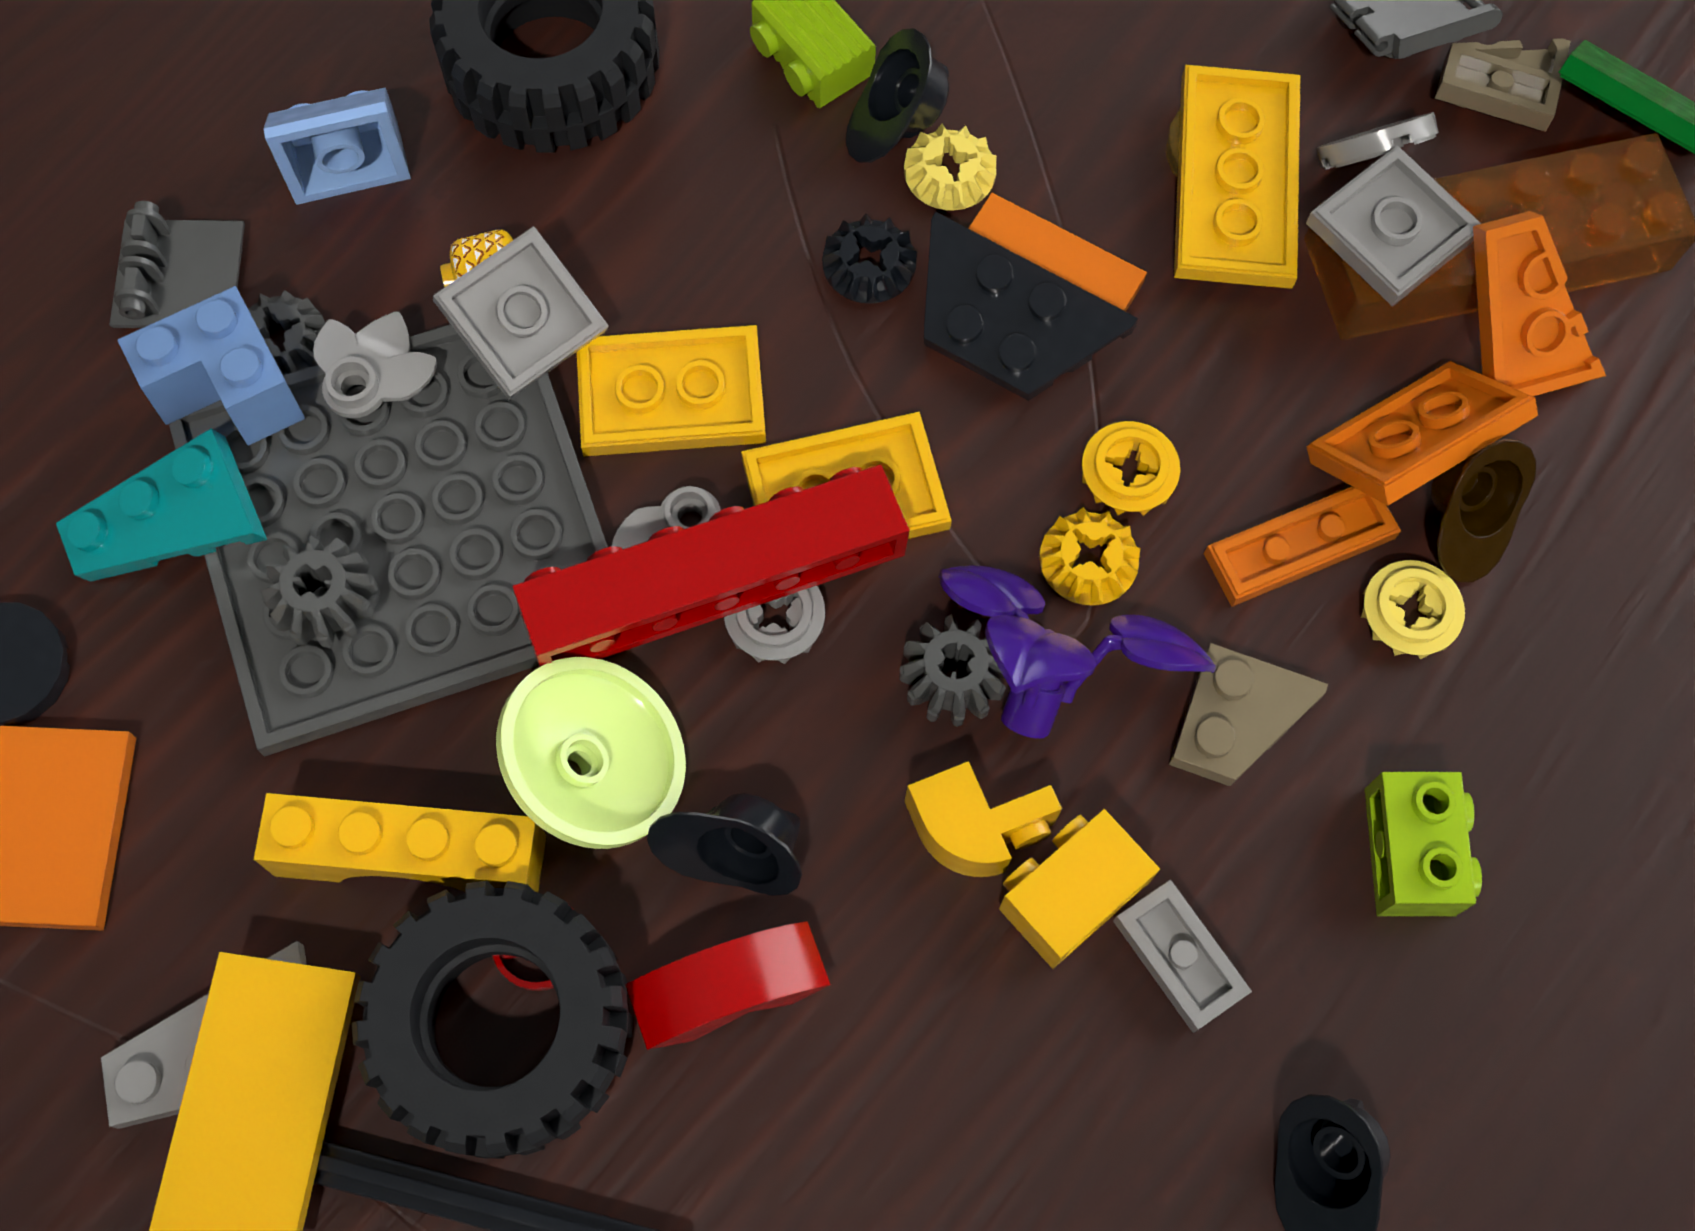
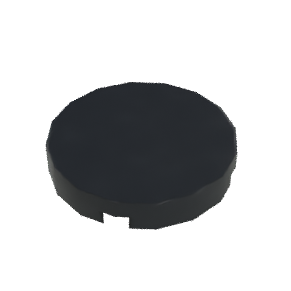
[0,602,70,726]

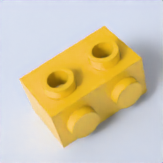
[999,809,1160,969]

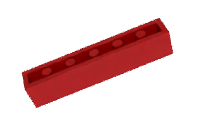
[512,464,910,667]

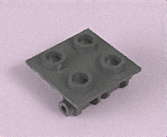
[109,201,245,328]

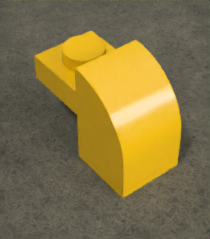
[905,761,1062,877]

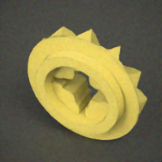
[904,124,997,211]
[1361,560,1465,660]

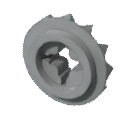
[724,586,825,664]

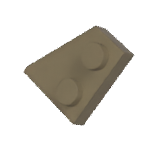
[1435,38,1571,132]
[1169,643,1328,786]

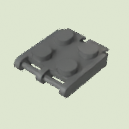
[1330,0,1503,59]

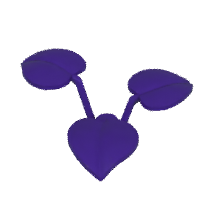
[939,566,1217,738]

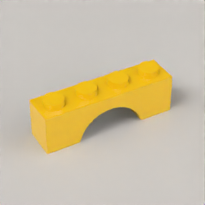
[253,793,546,893]

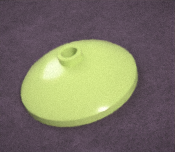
[496,657,686,849]

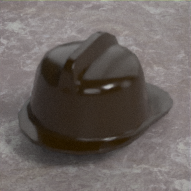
[1431,439,1536,582]

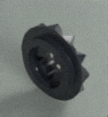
[822,213,917,303]

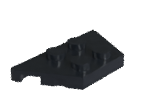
[923,212,1138,401]

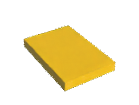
[577,325,766,457]
[741,412,952,539]

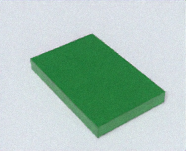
[1558,40,1695,154]

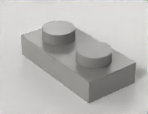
[1113,879,1252,1033]

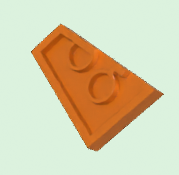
[1473,211,1606,396]

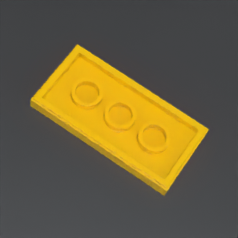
[1174,65,1300,289]
[149,952,361,1231]

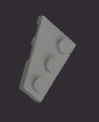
[101,941,307,1129]

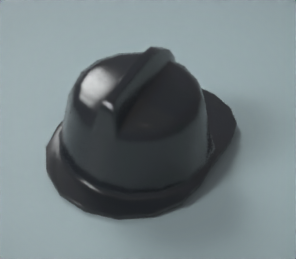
[845,28,949,163]
[647,793,802,896]
[1275,1094,1391,1231]

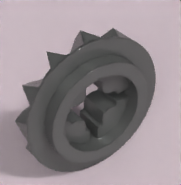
[248,290,325,375]

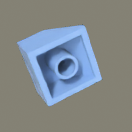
[263,87,411,205]

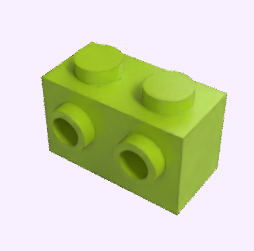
[1365,772,1482,916]

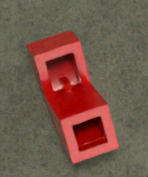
[625,921,831,1050]

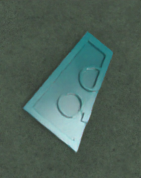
[56,428,267,582]

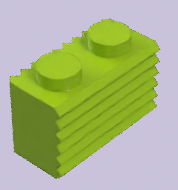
[750,0,876,108]

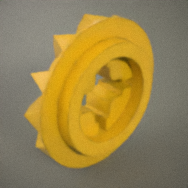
[1081,421,1180,516]
[1040,507,1141,606]

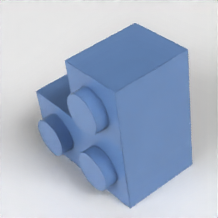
[117,286,305,446]

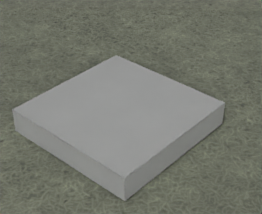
[1306,145,1481,307]
[433,226,609,401]

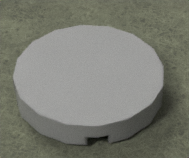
[1316,112,1439,170]

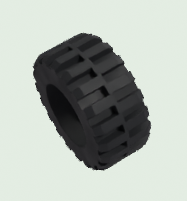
[429,0,659,153]
[352,881,633,1159]

